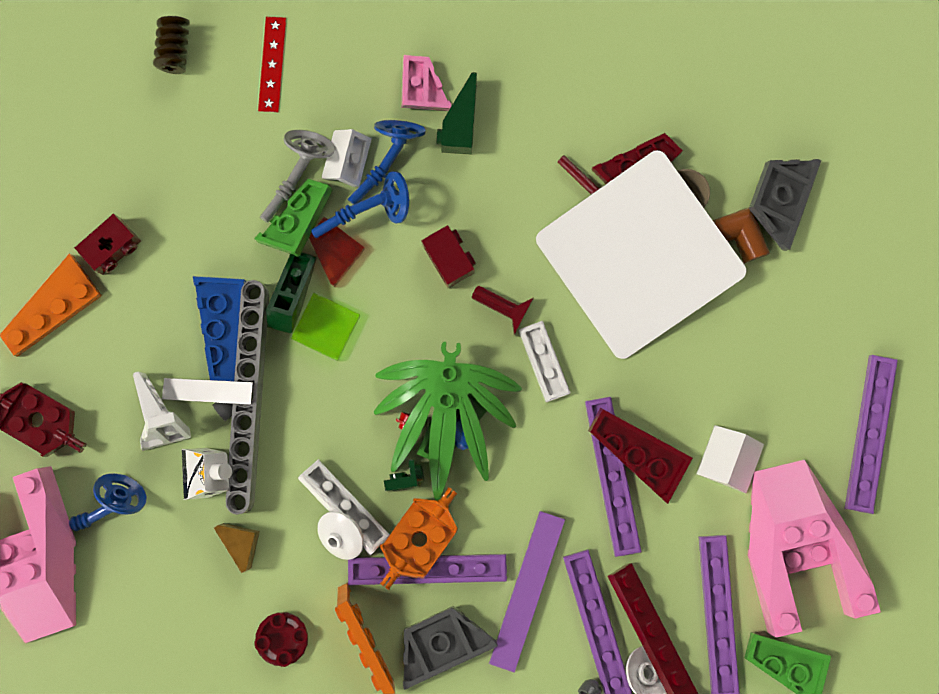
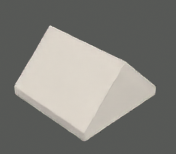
[696,425,764,493]

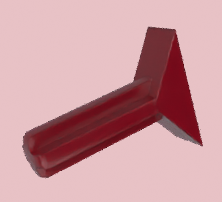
[471,286,534,335]

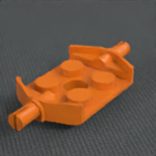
[380,487,458,590]

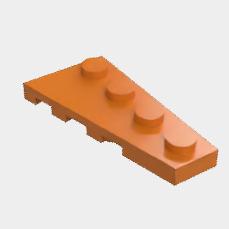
[0,253,102,357]
[335,583,395,694]

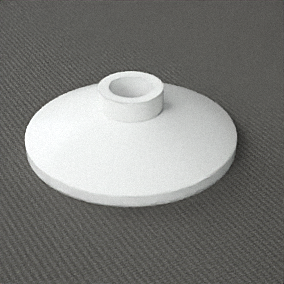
[318,511,364,560]
[626,646,666,694]

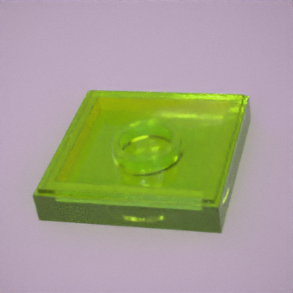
[291,292,361,361]

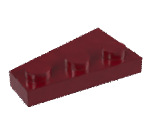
[591,133,683,184]

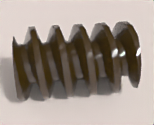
[153,16,190,74]

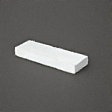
[518,321,570,402]

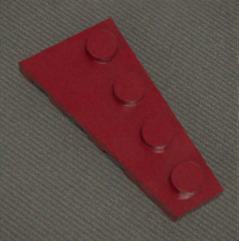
[588,408,693,504]

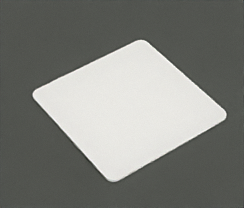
[536,151,746,359]

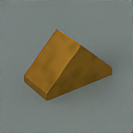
[214,523,260,573]

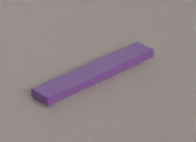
[844,355,898,514]
[585,397,641,557]
[489,511,565,673]
[698,535,740,694]
[563,549,632,694]
[348,554,507,585]

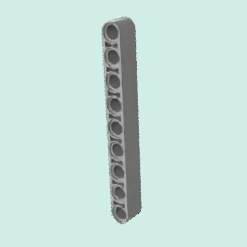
[226,280,269,515]

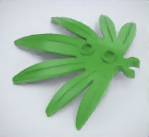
[374,342,522,501]

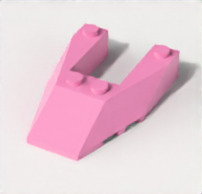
[748,460,881,638]
[0,466,76,643]

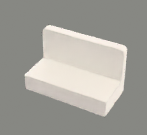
[322,129,372,187]

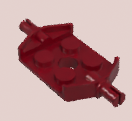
[0,382,87,457]

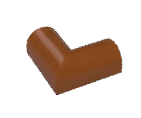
[712,207,770,264]

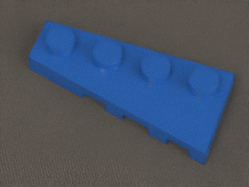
[193,276,246,382]

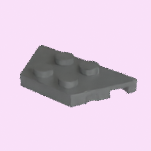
[749,159,822,251]
[403,606,498,690]

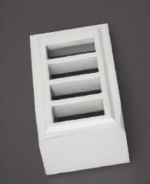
[133,372,168,423]

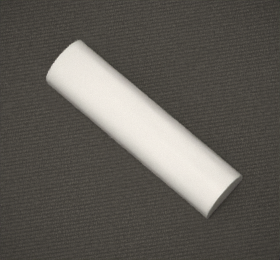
[298,459,390,555]

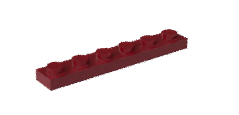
[607,563,698,694]

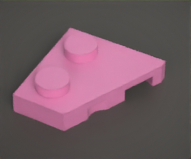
[401,55,451,111]

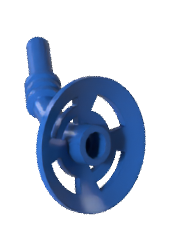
[348,120,426,205]
[311,171,409,238]
[69,473,147,532]

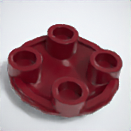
[254,612,308,667]

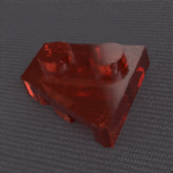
[309,217,365,287]

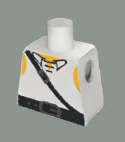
[182,448,232,500]

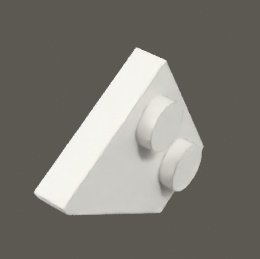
[140,411,191,451]

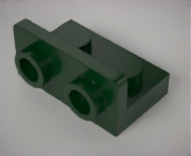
[384,459,424,492]

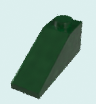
[436,72,477,155]
[266,252,317,334]

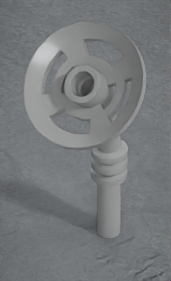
[260,130,335,223]

